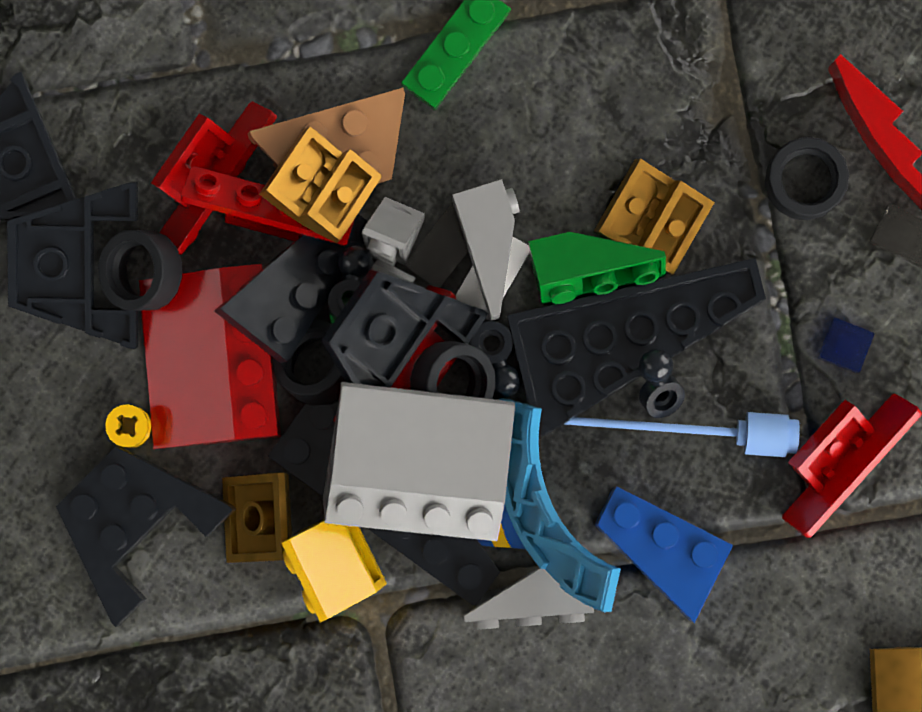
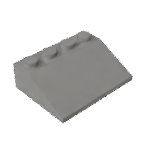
[323,382,515,541]

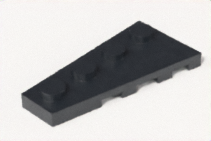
[214,214,368,363]

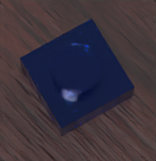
[818,318,875,374]

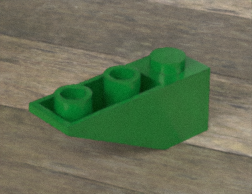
[528,232,666,305]

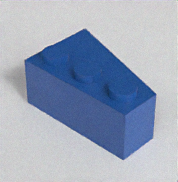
[594,486,733,623]

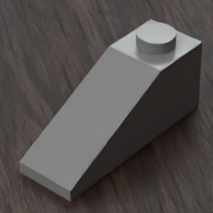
[452,179,520,321]

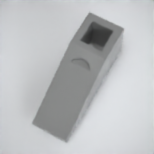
[362,197,425,267]
[464,567,594,629]

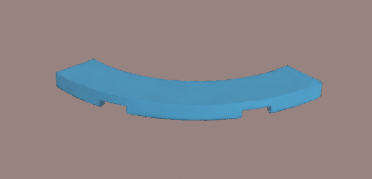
[499,398,620,612]

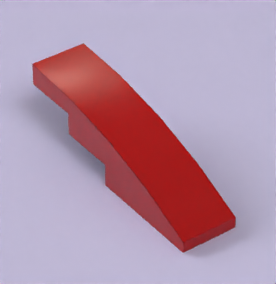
[828,54,922,210]

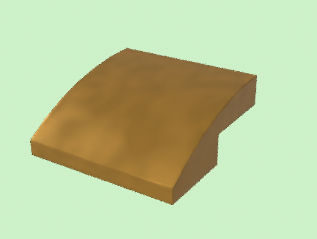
[259,126,382,243]
[594,159,715,275]
[870,647,922,712]

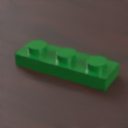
[401,0,511,111]

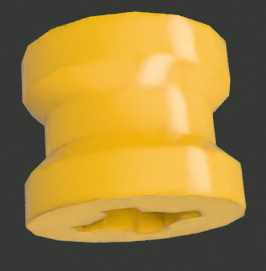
[105,404,152,448]

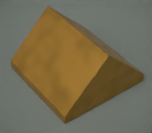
[222,473,292,563]

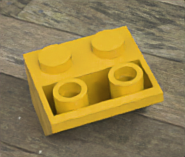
[282,519,387,622]

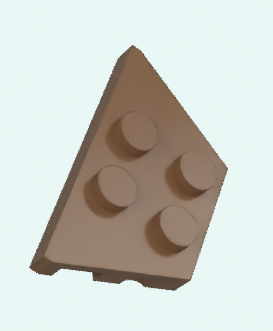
[247,88,405,184]

